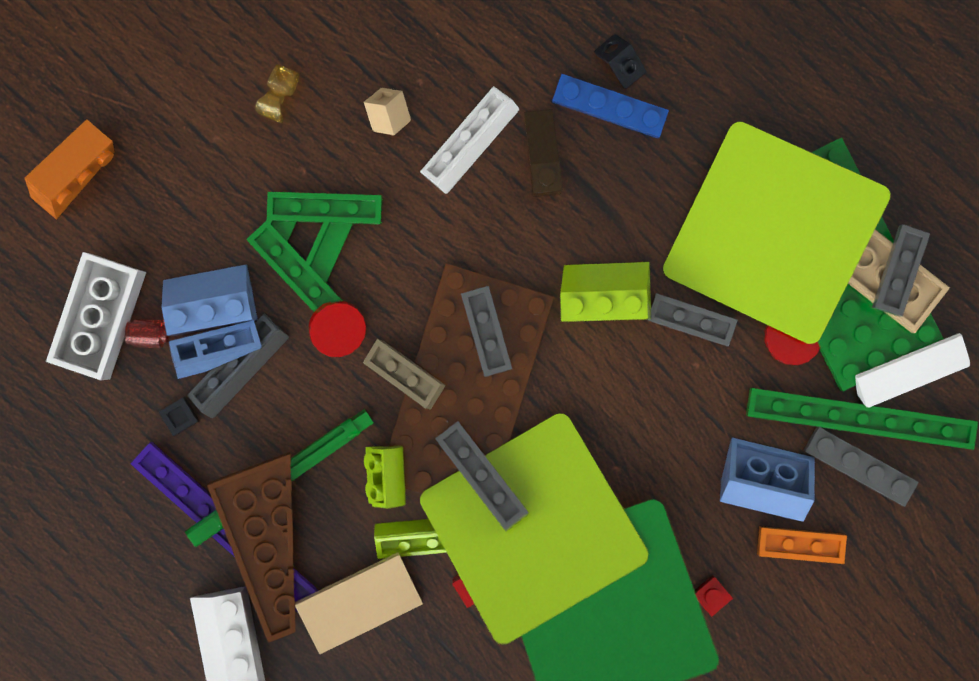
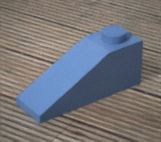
[169,320,262,379]

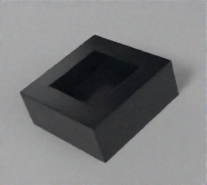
[159,397,200,436]

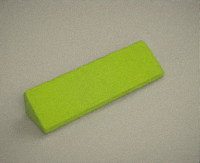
[374,519,447,559]

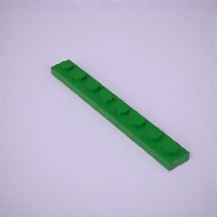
[746,388,978,450]

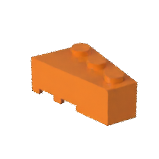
[25,119,114,220]

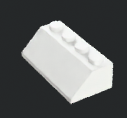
[190,586,265,681]

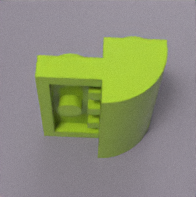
[364,446,406,508]

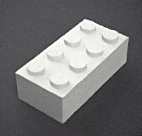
[46,252,146,380]

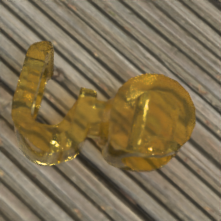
[255,64,300,123]

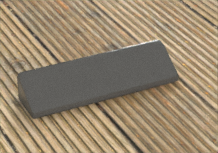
[187,313,289,418]

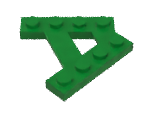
[246,192,382,312]

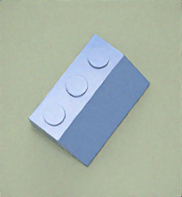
[162,265,258,336]
[720,438,815,521]

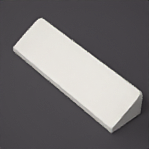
[420,86,519,194]
[855,333,970,407]

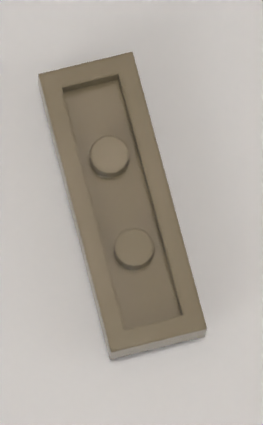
[363,339,446,409]

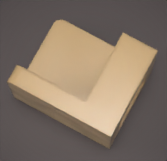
[364,88,411,135]

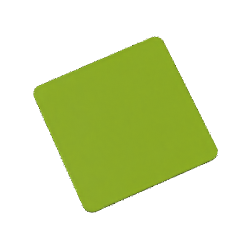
[663,122,890,344]
[420,414,648,644]

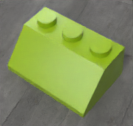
[560,262,651,322]

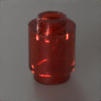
[125,319,170,348]

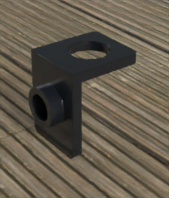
[594,34,646,89]

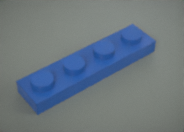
[552,74,669,139]

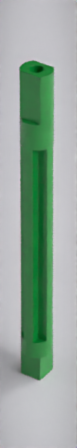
[185,409,374,547]

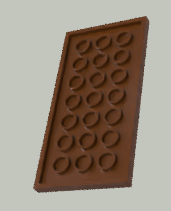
[389,263,554,494]

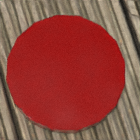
[309,301,366,357]
[764,325,820,365]

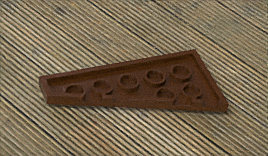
[207,452,295,643]

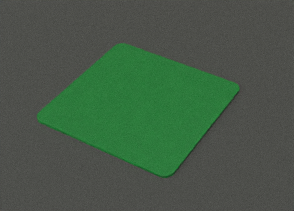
[522,500,719,681]

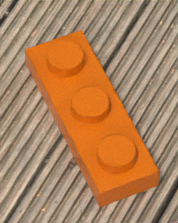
[757,526,847,564]

